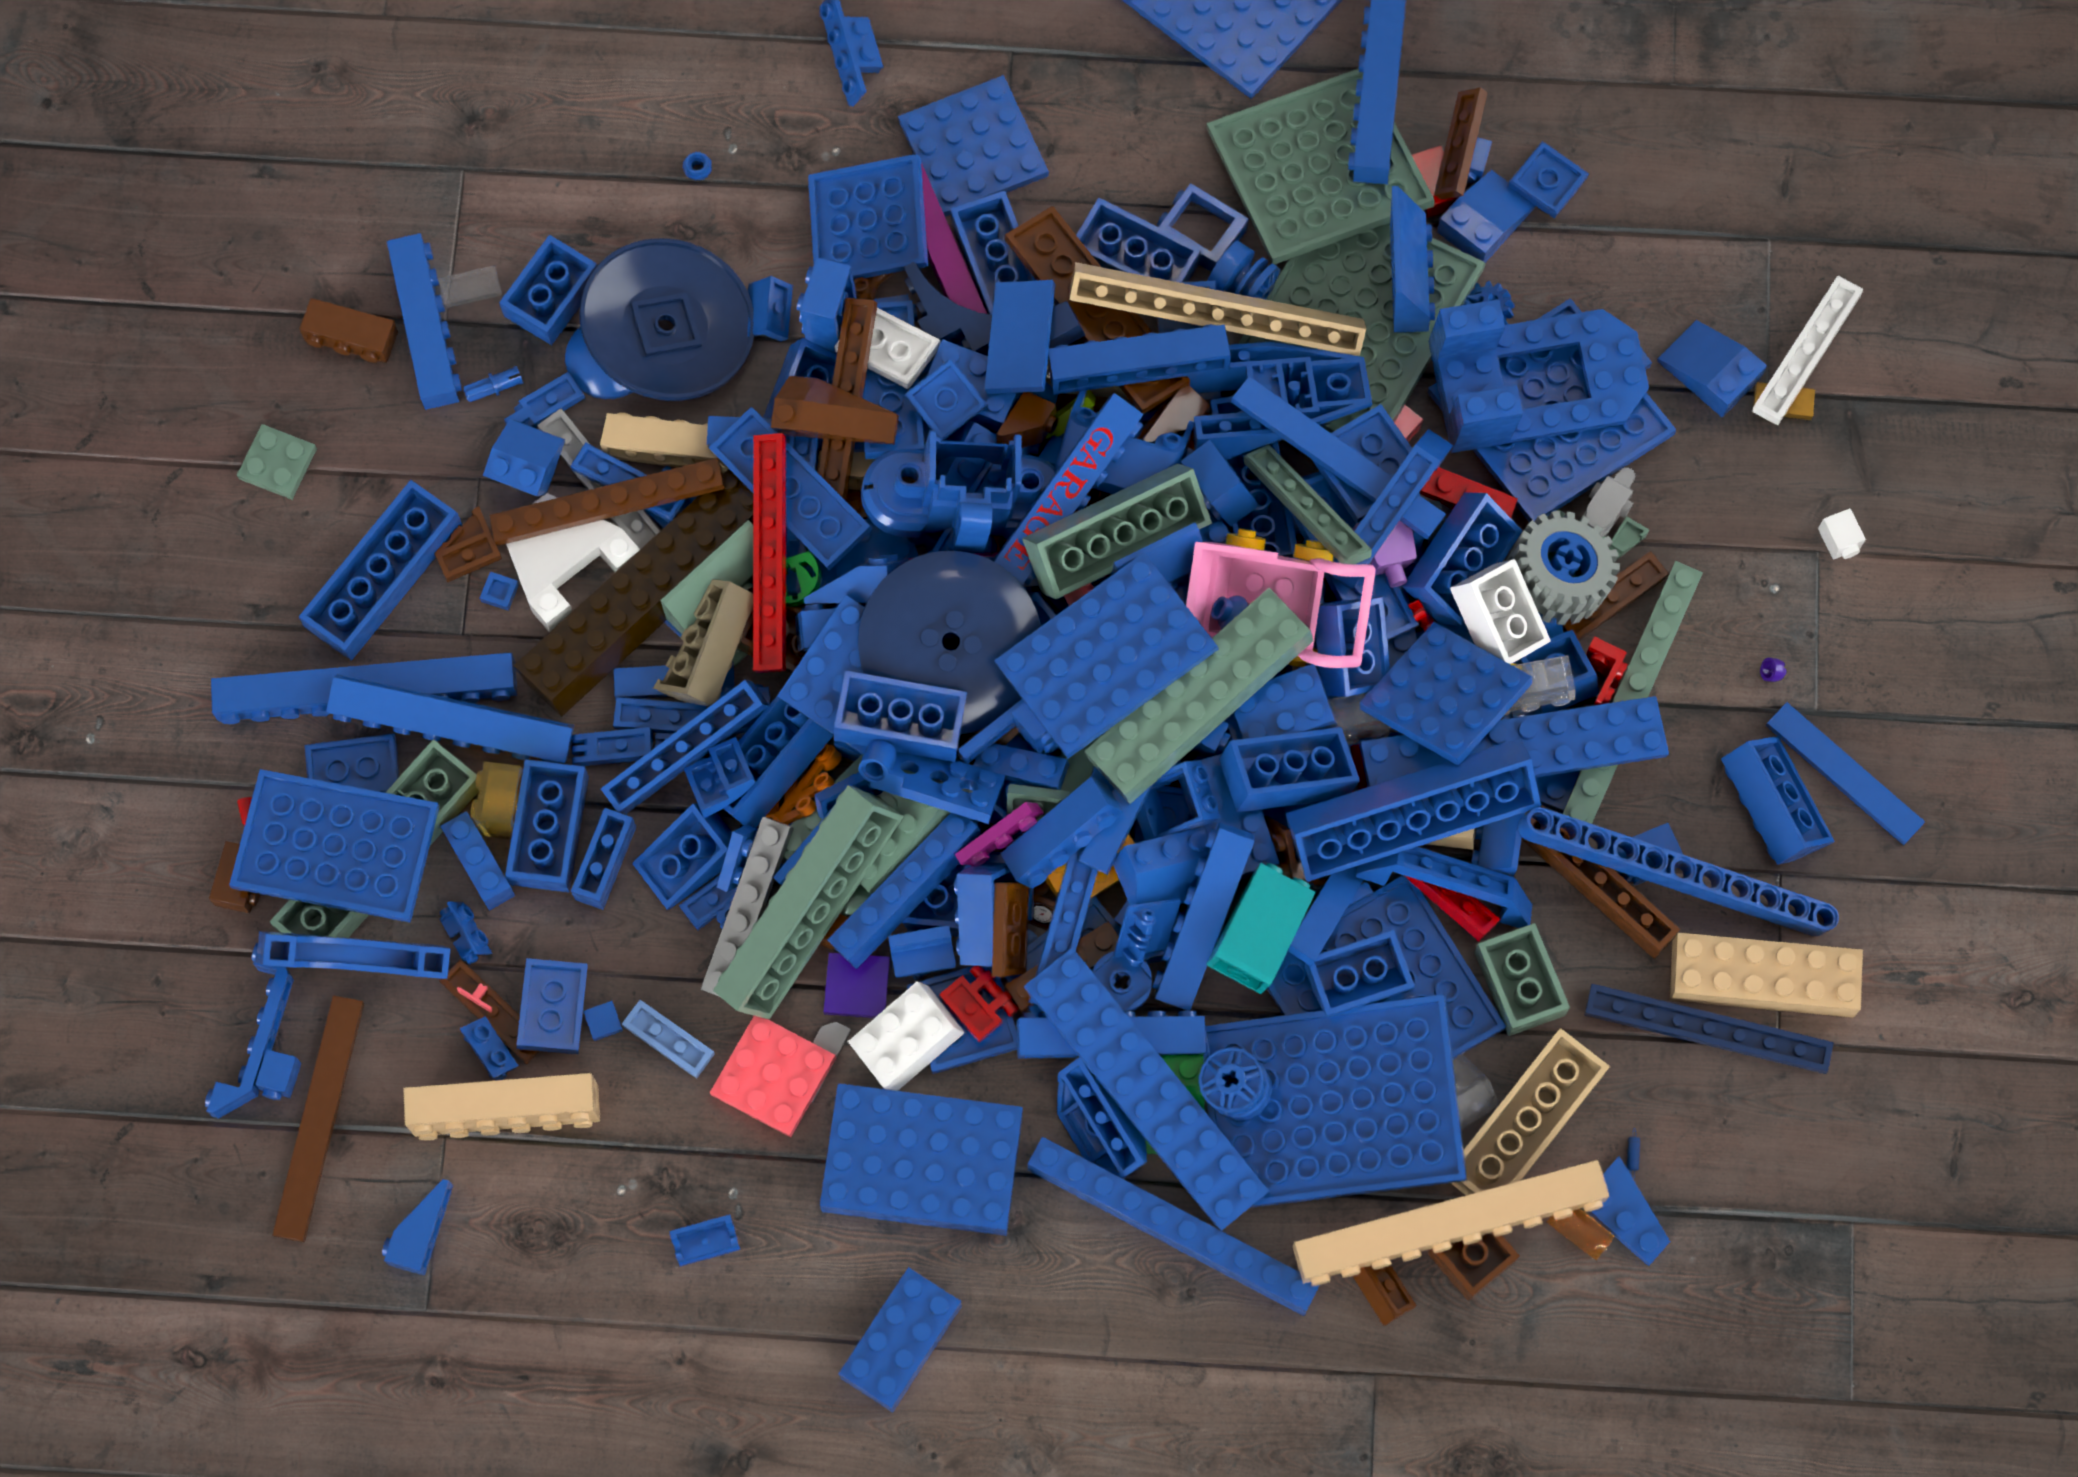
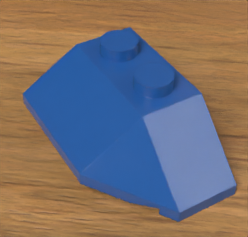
[1057,1057,1147,1179]

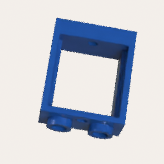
[1157,183,1249,272]
[1137,761,1220,841]

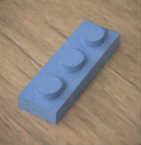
[622,1000,715,1079]

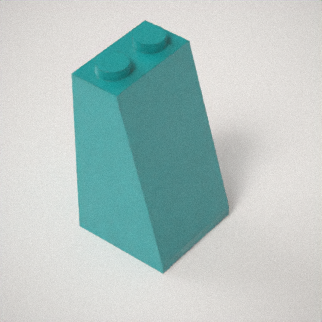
[1206,863,1315,994]

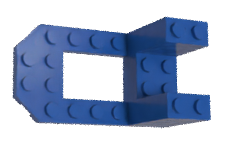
[1428,299,1649,453]

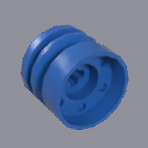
[1207,240,1280,300]
[1199,1047,1272,1121]

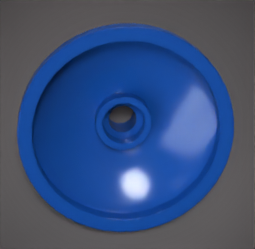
[565,326,633,399]

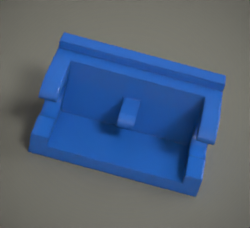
[669,1215,740,1267]

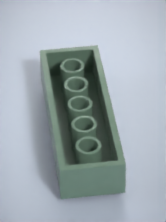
[1022,463,1212,599]

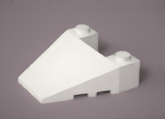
[506,493,640,633]

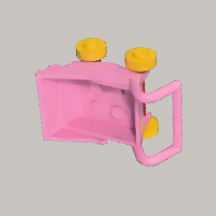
[1186,529,1376,668]

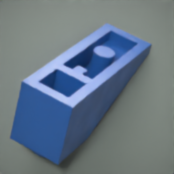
[382,1179,453,1276]

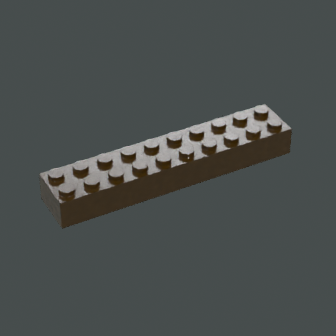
[514,469,753,717]

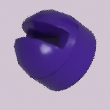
[1760,657,1787,682]

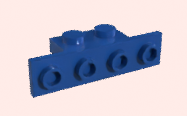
[819,0,883,106]

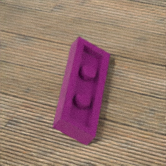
[954,802,1044,867]

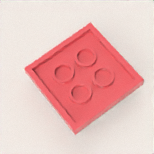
[710,1016,837,1138]

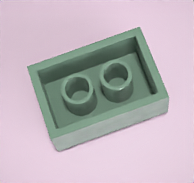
[1474,923,1570,1037]

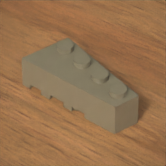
[653,579,753,706]

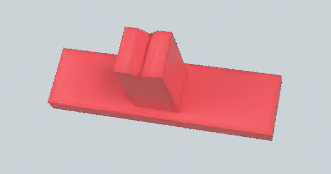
[457,983,492,1013]

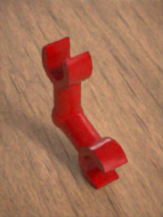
[1408,599,1434,632]

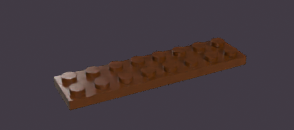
[1005,206,1191,414]

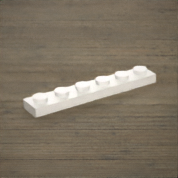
[1752,276,1863,425]

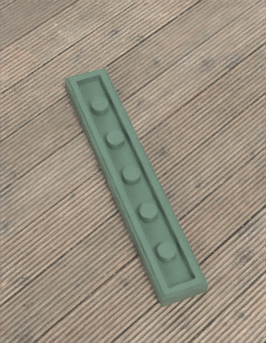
[1244,444,1372,564]

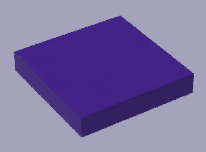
[823,952,890,1018]

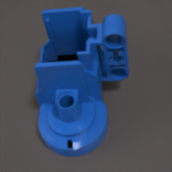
[861,430,1055,553]

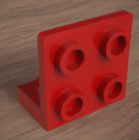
[1586,636,1628,706]

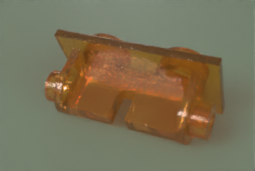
[1546,1209,1615,1261]

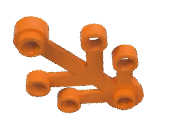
[766,744,842,825]

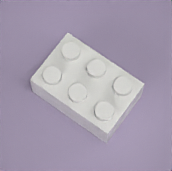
[1450,559,1551,664]
[848,981,965,1091]

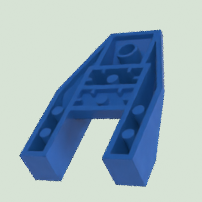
[1187,342,1372,460]

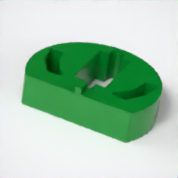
[786,551,822,607]

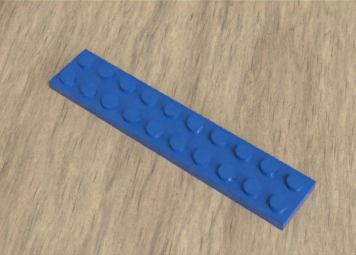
[1359,696,1669,787]
[1024,947,1269,1231]

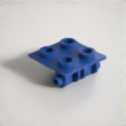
[1113,898,1181,967]

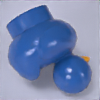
[1211,595,1254,630]

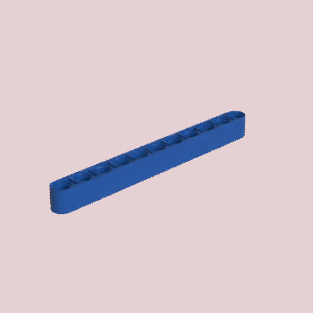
[1518,807,1839,937]

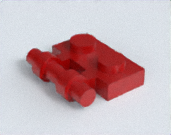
[939,966,1019,1043]

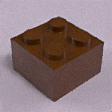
[1428,1232,1520,1302]

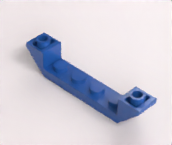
[1327,429,1453,590]
[1356,847,1532,929]
[205,943,294,1119]

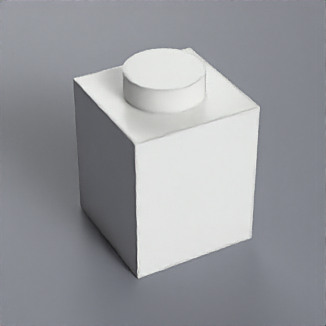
[1818,508,1866,560]

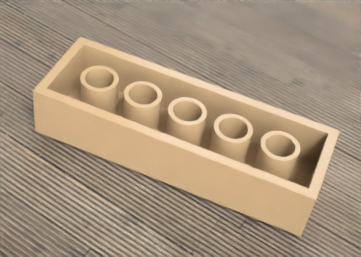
[1669,933,1863,1018]
[1451,1028,1610,1195]
[404,1073,600,1140]

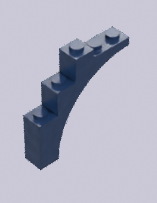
[904,262,1086,356]

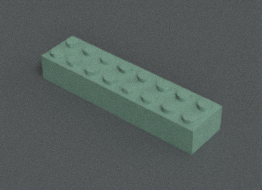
[1084,588,1314,804]
[270,739,484,938]
[713,785,904,1020]

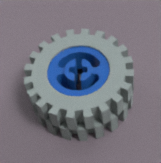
[1506,511,1620,625]

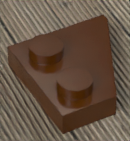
[435,506,502,583]

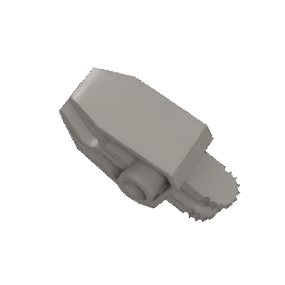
[1583,467,1636,537]

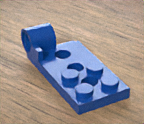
[858,740,1006,824]

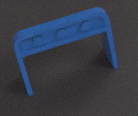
[1055,390,1194,494]

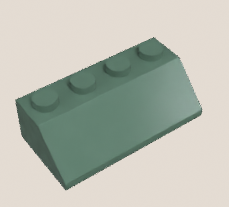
[661,520,753,634]

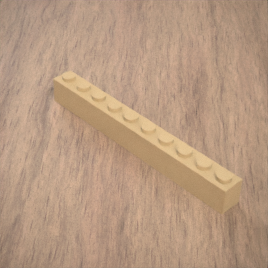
[1069,262,1366,356]
[600,412,876,490]
[1293,1160,1609,1286]

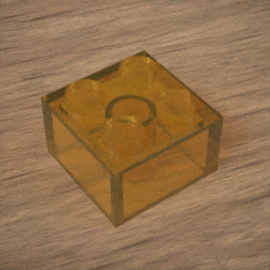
[471,761,523,839]

